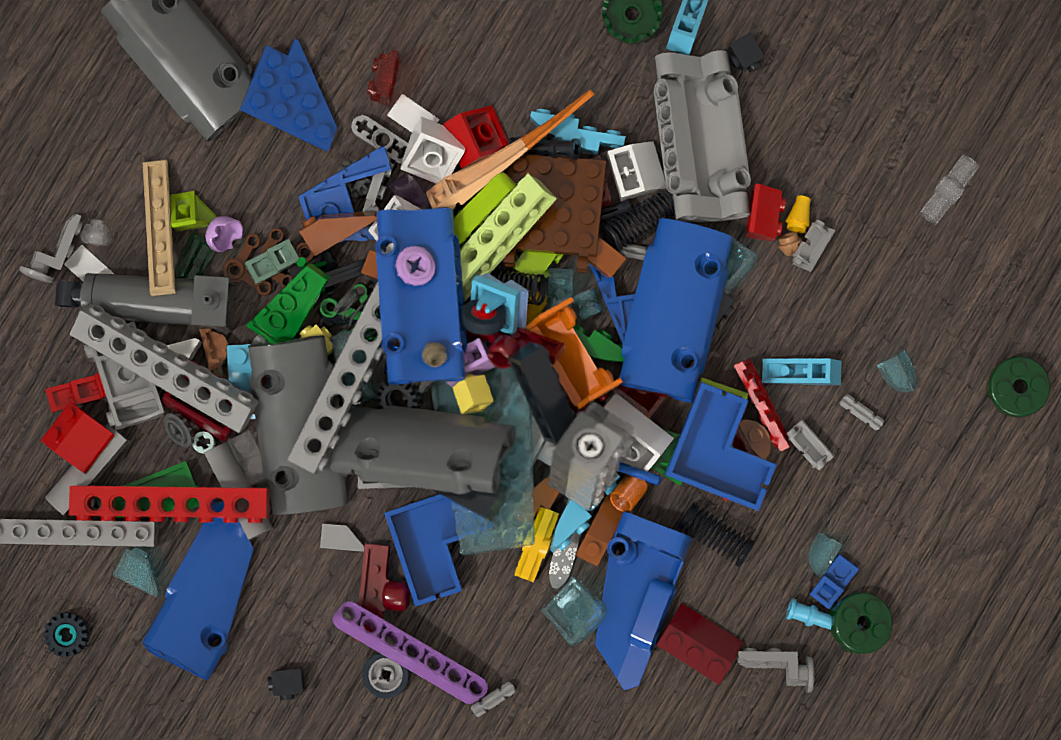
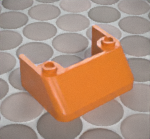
[526,297,622,412]

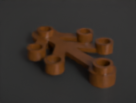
[223,228,315,296]

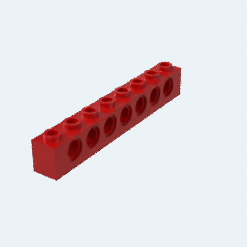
[69,486,270,523]

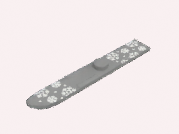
[549,498,588,589]

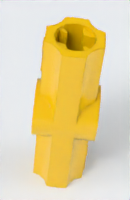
[514,507,559,582]

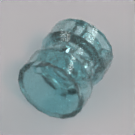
[572,289,603,320]

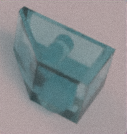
[113,547,162,597]

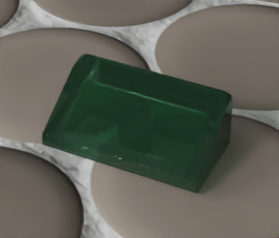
[174,233,215,279]

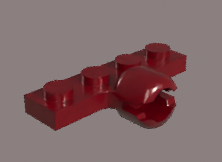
[466,327,565,369]
[355,544,410,642]

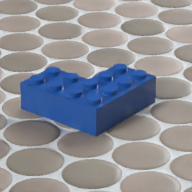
[665,381,776,511]
[384,494,493,607]

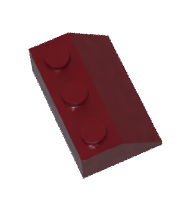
[162,359,243,443]
[656,603,743,685]

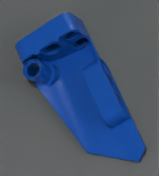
[595,511,693,691]

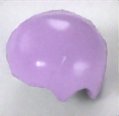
[205,216,243,253]

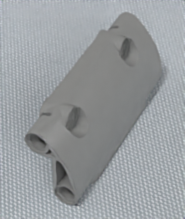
[654,50,751,223]

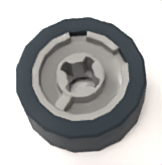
[363,653,410,698]

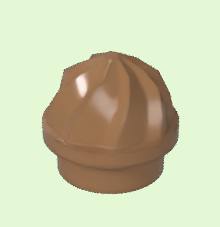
[778,232,802,256]

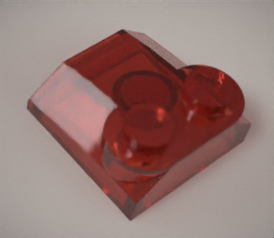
[367,50,401,106]

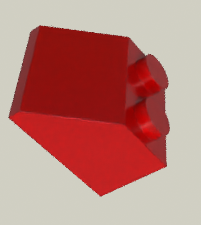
[442,105,508,168]
[745,183,786,242]
[41,401,115,474]

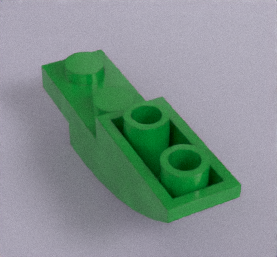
[573,324,624,363]

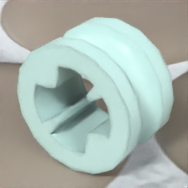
[193,431,216,454]

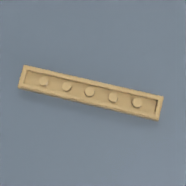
[143,160,176,296]

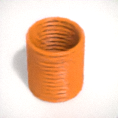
[610,474,647,512]

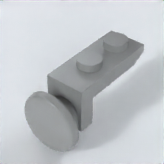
[19,214,83,283]
[737,648,815,693]

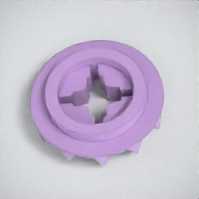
[395,246,435,286]

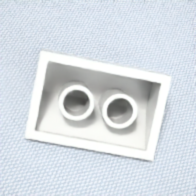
[604,393,674,471]

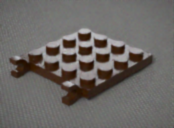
[504,155,607,274]

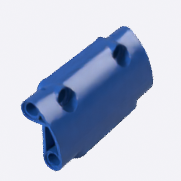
[619,218,733,403]

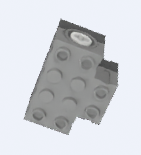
[548,401,635,511]

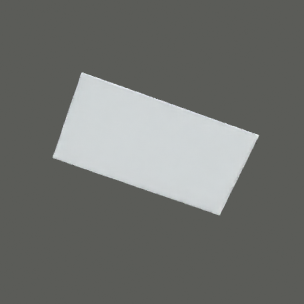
[387,94,440,132]
[64,244,114,281]

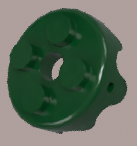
[602,0,662,44]
[986,356,1050,418]
[830,592,893,654]

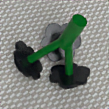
[289,251,337,301]

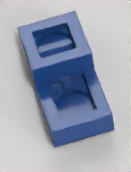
[810,553,859,609]

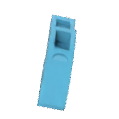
[530,109,625,155]
[550,473,620,553]

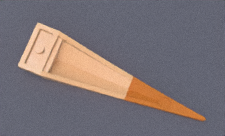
[426,90,595,209]

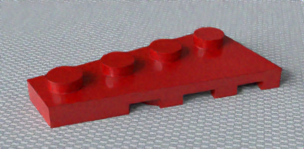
[734,358,792,452]

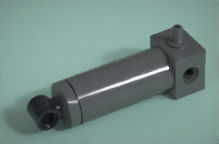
[55,273,235,331]

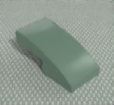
[244,239,299,285]

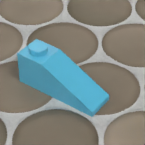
[666,0,708,55]
[227,344,255,419]
[762,359,842,385]

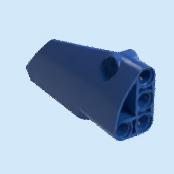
[142,501,254,680]

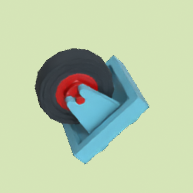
[461,275,520,335]

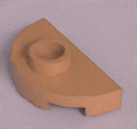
[199,329,228,371]
[736,420,771,459]

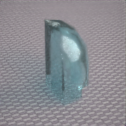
[877,350,917,393]
[808,533,842,578]

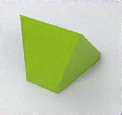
[171,191,217,232]

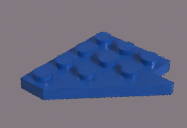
[239,39,337,151]

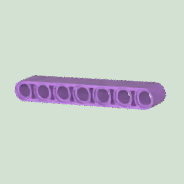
[333,602,488,704]

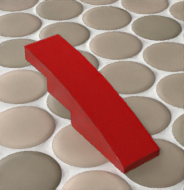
[45,373,106,413]

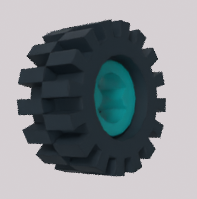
[43,612,90,657]

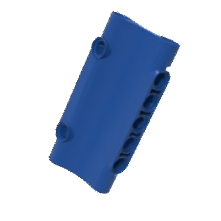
[375,208,467,384]

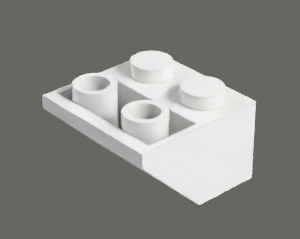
[607,141,667,201]

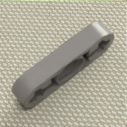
[352,115,408,165]

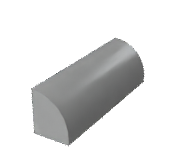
[45,423,130,516]
[204,442,273,540]

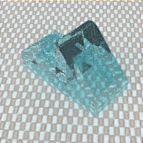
[547,268,573,310]

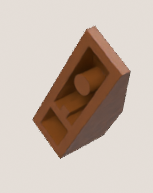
[299,211,377,256]
[576,495,623,566]

